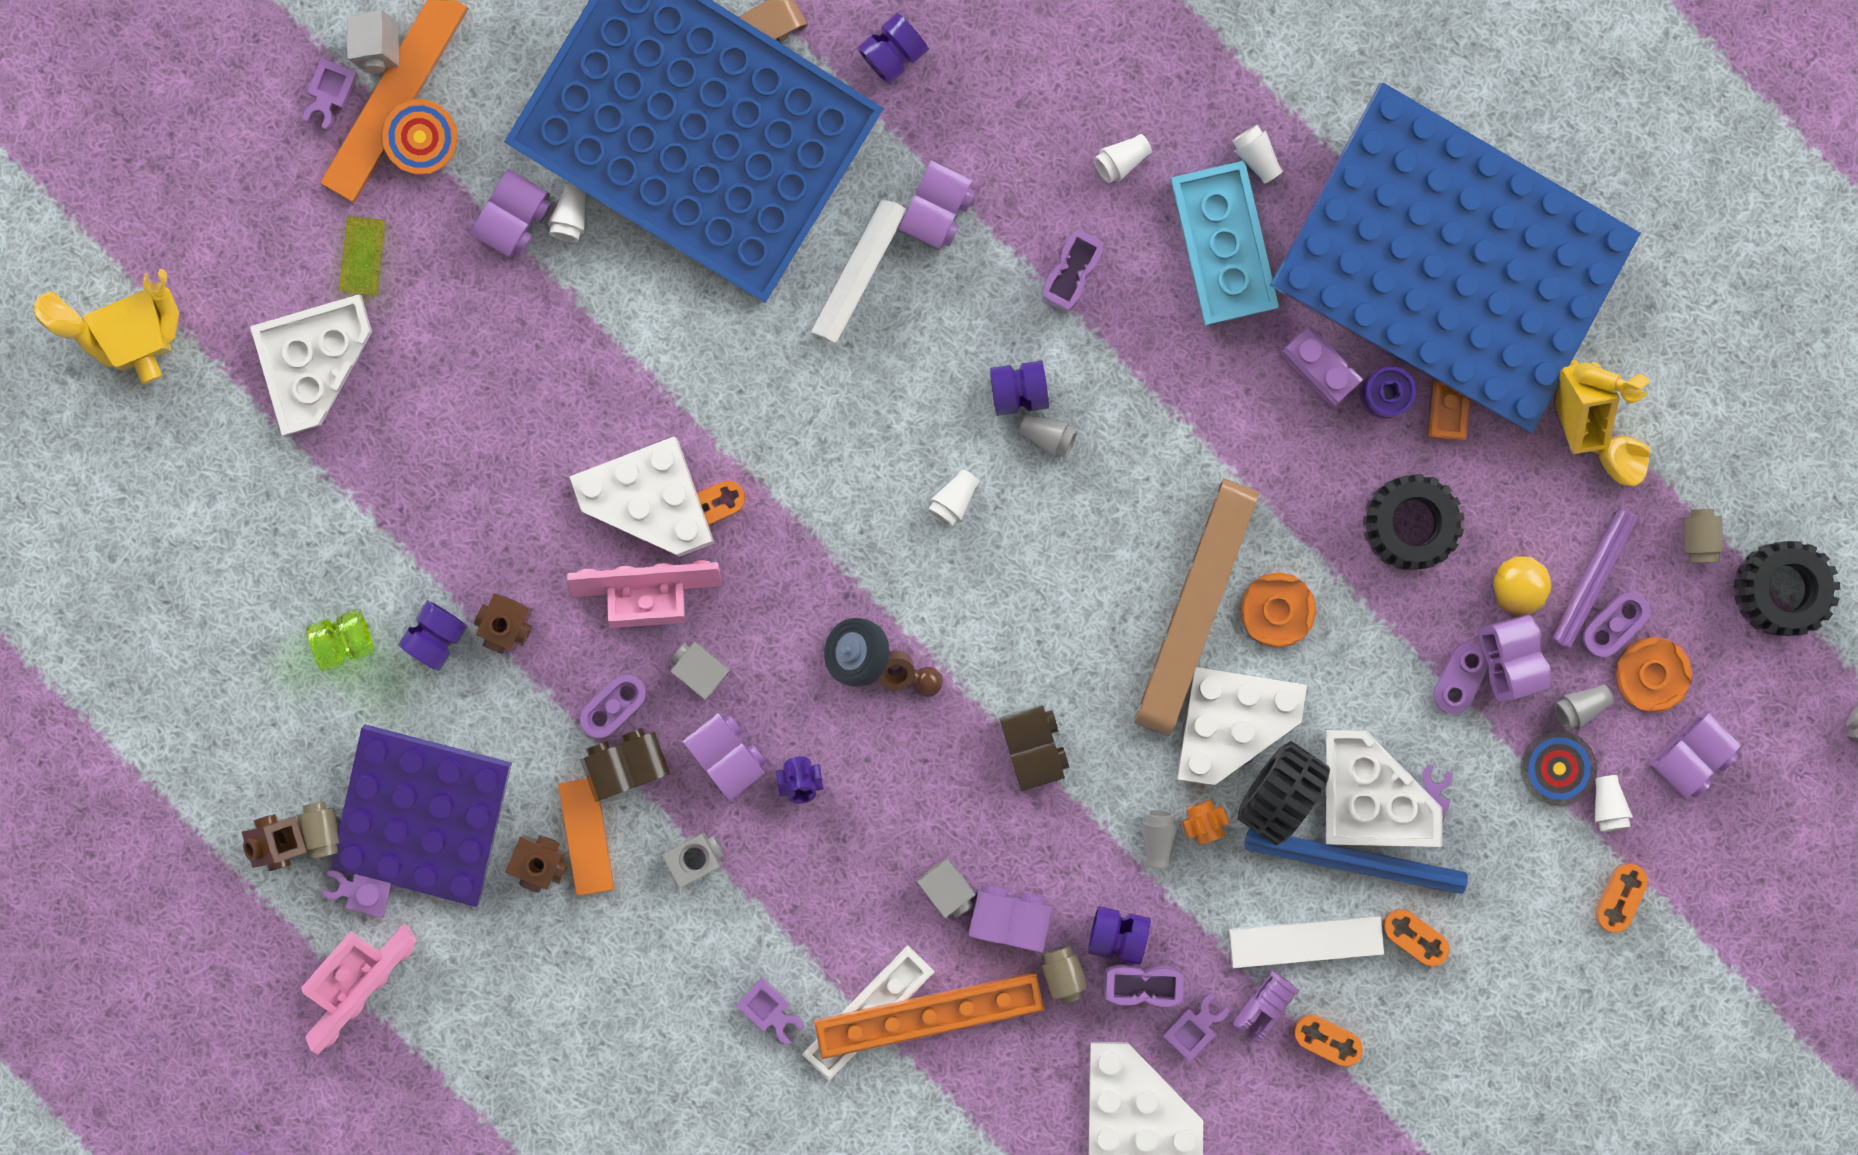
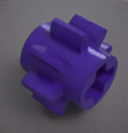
[776,756,824,804]

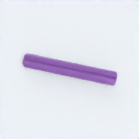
[1552,509,1637,648]

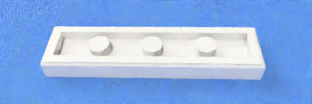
[811,199,906,343]
[1229,916,1384,968]
[802,944,935,1081]

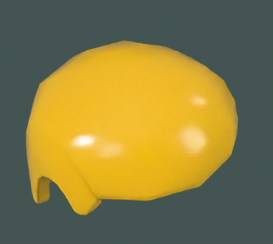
[1493,556,1551,617]

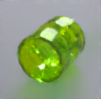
[306,608,375,672]

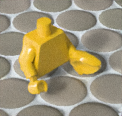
[34,269,180,385]
[1555,360,1650,487]

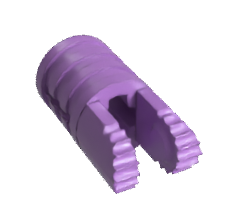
[1233,970,1300,1043]

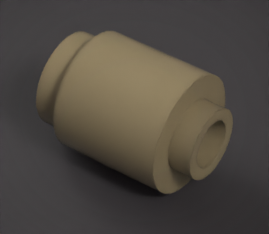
[1683,509,1724,563]
[296,801,340,859]
[1041,945,1088,1004]

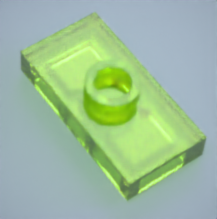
[339,216,387,296]

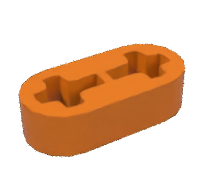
[697,480,746,526]
[1595,863,1648,933]
[1383,909,1449,966]
[1293,1014,1363,1067]

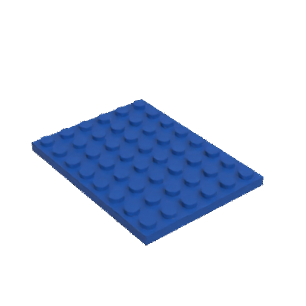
[504,0,884,303]
[1270,83,1641,433]

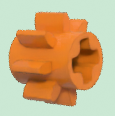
[1181,799,1230,845]

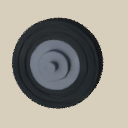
[824,618,889,687]

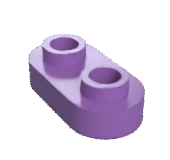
[1582,593,1650,657]
[1433,642,1489,714]
[580,674,647,738]

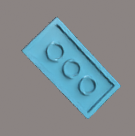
[1170,160,1279,326]

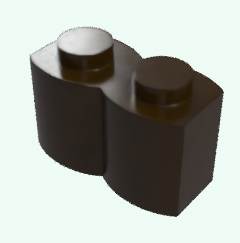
[999,704,1070,791]
[580,728,670,802]

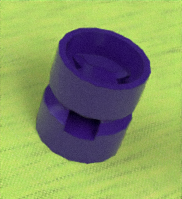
[857,12,929,85]
[989,360,1049,416]
[1360,367,1416,419]
[398,600,468,671]
[1088,906,1151,965]

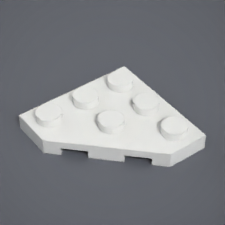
[250,295,372,436]
[570,436,714,557]
[1176,667,1307,786]
[1326,730,1442,847]
[1088,1042,1203,1155]

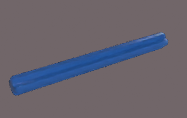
[1244,829,1468,894]

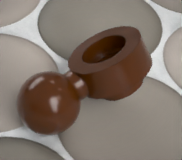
[878,650,943,697]

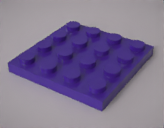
[330,724,512,907]

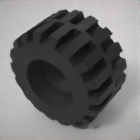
[1363,474,1464,570]
[1734,541,1841,636]
[1237,741,1330,846]

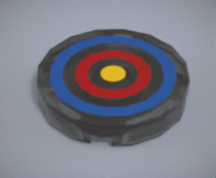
[1520,731,1597,806]

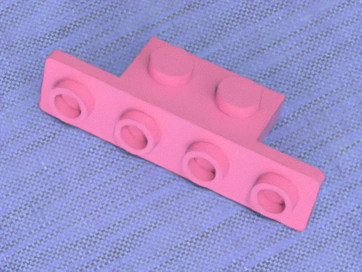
[567,560,722,628]
[301,923,417,1055]

